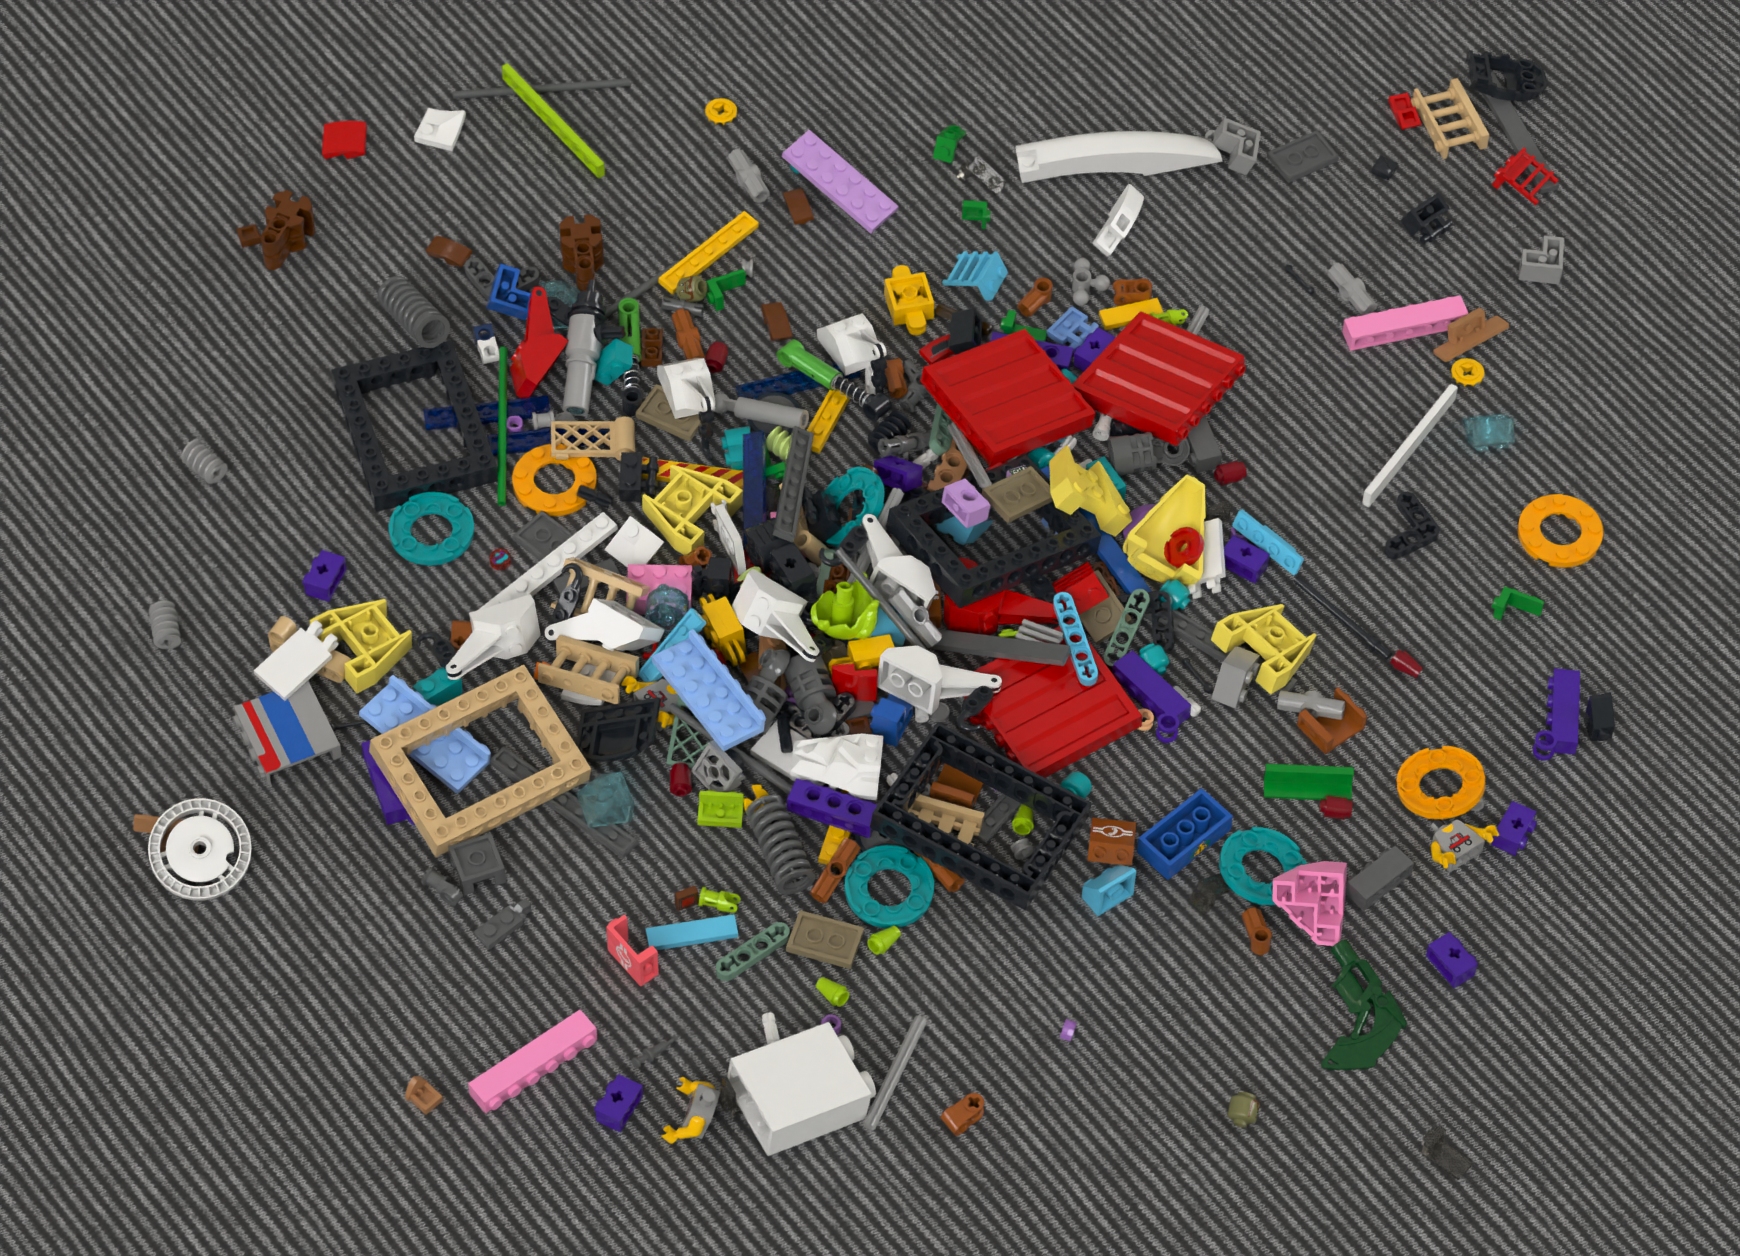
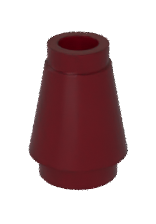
[1390,649,1423,678]

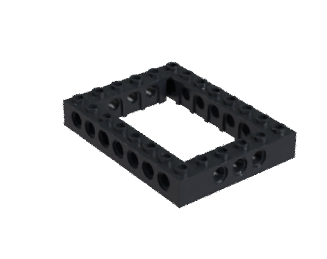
[331,340,498,512]
[886,456,1101,609]
[870,722,1092,911]

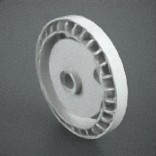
[148,798,252,900]

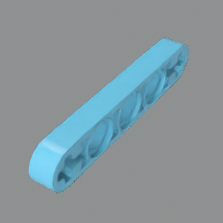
[1053,592,1098,686]

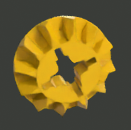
[705,98,737,125]
[1451,358,1484,387]

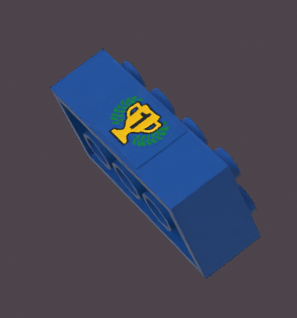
[1137,788,1233,880]

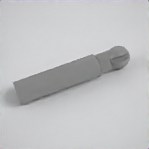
[714,393,809,429]

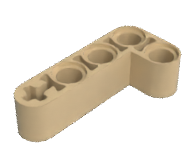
[268,616,351,683]

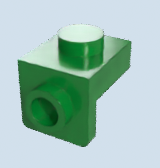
[962,200,991,229]

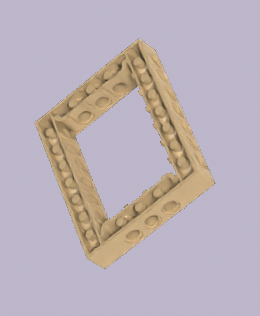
[369,665,591,857]

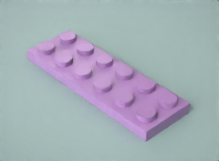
[782,130,898,233]

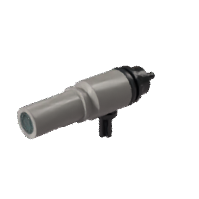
[562,279,626,416]

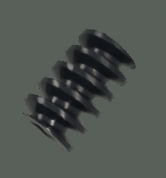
[867,411,911,456]

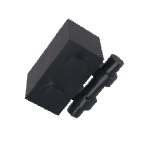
[1400,193,1453,244]
[948,308,982,355]
[619,452,659,502]
[802,488,842,543]
[691,557,731,603]

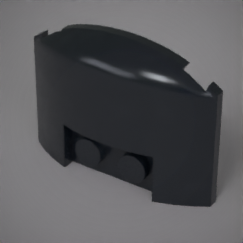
[576,697,661,762]

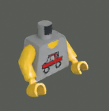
[622,676,684,732]
[1431,819,1499,873]
[661,1077,720,1144]

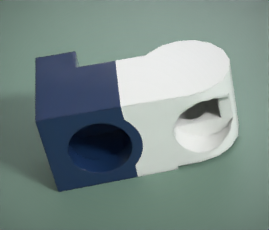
[473,323,499,364]

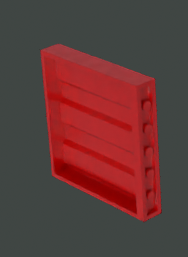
[1072,311,1246,446]
[920,329,1096,467]
[964,619,1142,778]

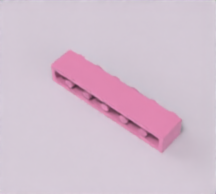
[1342,295,1469,351]
[468,1010,597,1114]

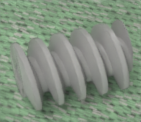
[181,439,227,484]
[149,600,181,649]

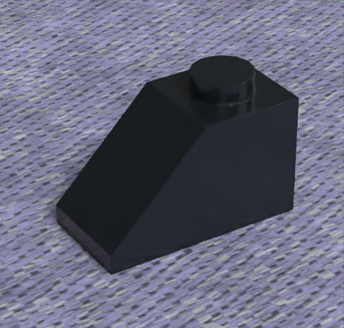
[1583,693,1615,741]

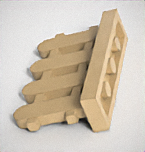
[908,795,985,847]

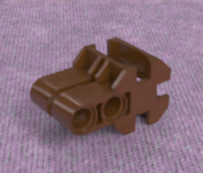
[261,190,315,270]
[559,214,604,292]

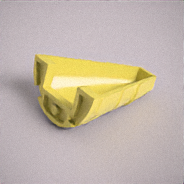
[1123,475,1206,586]

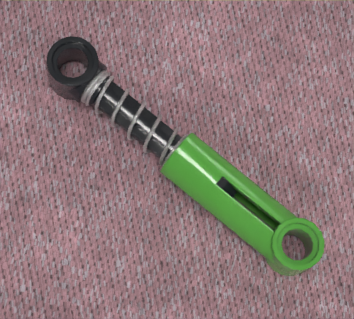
[618,298,643,416]
[776,339,892,421]

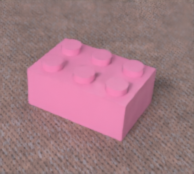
[626,564,693,615]

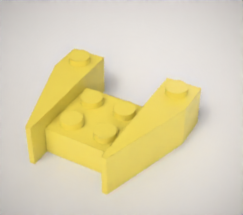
[1049,445,1132,536]
[642,465,743,555]
[310,599,412,693]
[1211,604,1316,695]

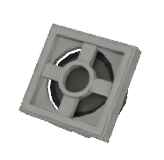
[691,740,745,793]

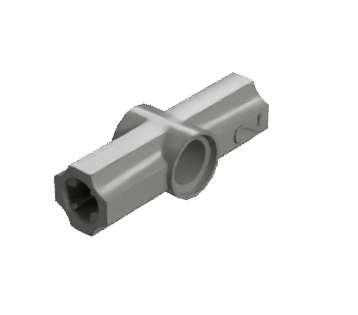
[728,148,770,203]
[1327,262,1377,315]
[888,586,942,648]
[1277,690,1345,720]

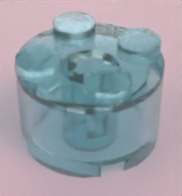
[645,584,689,636]

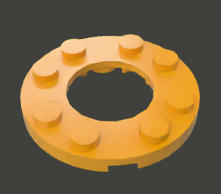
[512,444,597,516]
[1518,494,1603,568]
[1396,746,1486,819]

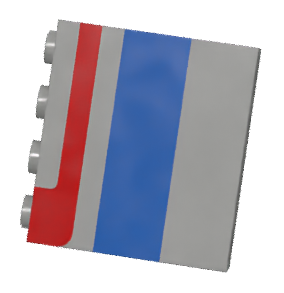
[232,681,342,785]

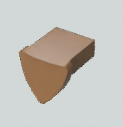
[405,1076,443,1115]

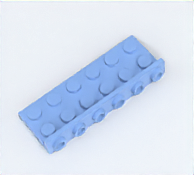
[652,629,766,751]
[359,675,491,794]

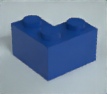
[486,264,530,320]
[870,694,914,747]

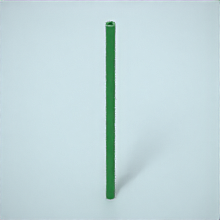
[497,347,508,506]

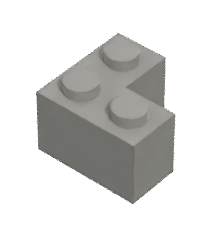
[1213,118,1261,175]
[1519,236,1564,284]
[1211,646,1260,708]

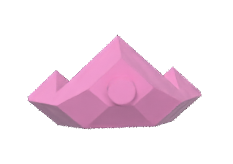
[1273,861,1347,946]

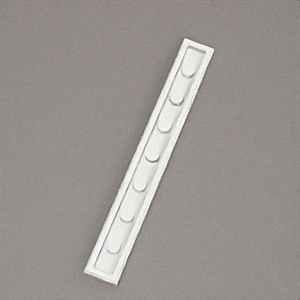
[1362,384,1458,507]

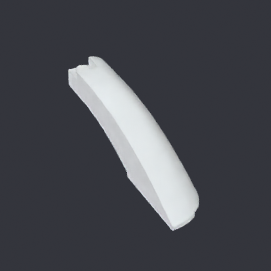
[1016,131,1222,183]

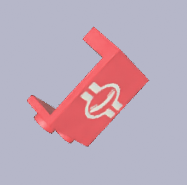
[606,915,659,987]

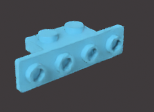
[1232,510,1304,575]

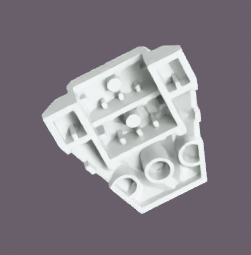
[790,733,883,801]

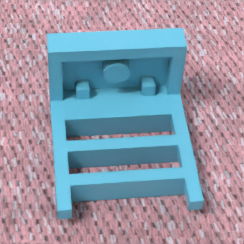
[942,251,1008,301]

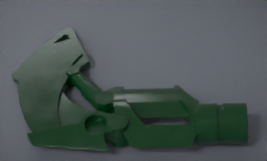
[1321,939,1407,1070]

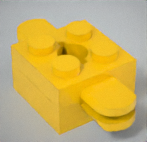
[884,265,934,335]
[699,593,747,667]
[828,634,894,676]

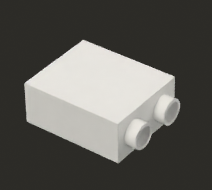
[726,1022,876,1156]

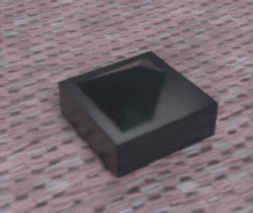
[1371,156,1398,181]

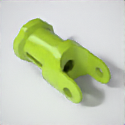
[1150,309,1188,326]
[698,887,741,913]

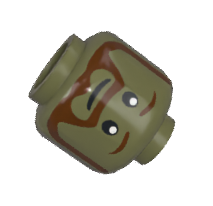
[676,275,707,303]
[1227,1092,1260,1128]

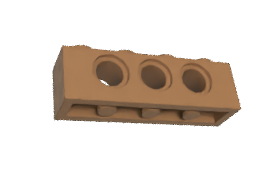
[927,437,978,492]

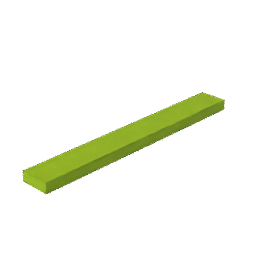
[502,63,605,179]

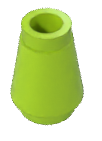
[1012,804,1034,835]
[867,925,901,955]
[816,977,849,1007]

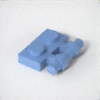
[1046,306,1099,353]

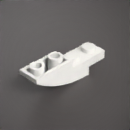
[1092,184,1144,256]

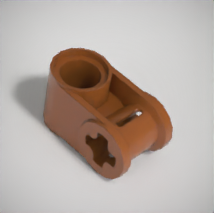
[1113,278,1152,306]
[450,620,473,653]
[940,1093,984,1136]

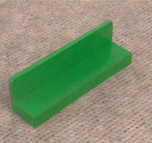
[1264,764,1354,801]

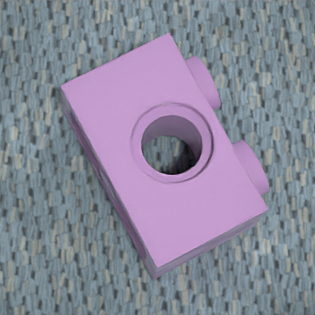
[942,479,990,528]

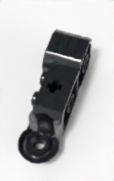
[744,517,820,627]

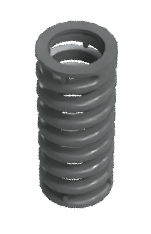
[377,276,450,348]
[746,795,815,895]

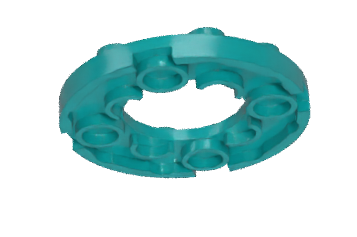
[824,467,884,547]
[389,492,474,566]
[1219,827,1307,905]
[845,845,934,928]

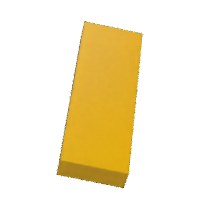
[1099,298,1164,330]

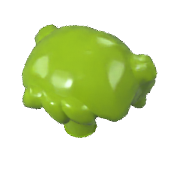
[811,572,879,640]

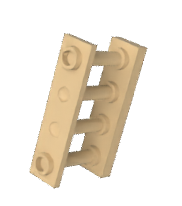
[1411,78,1489,159]
[550,557,650,617]
[538,635,639,704]

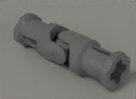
[878,429,932,457]

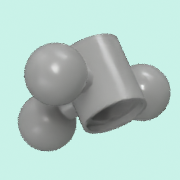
[1072,258,1110,306]

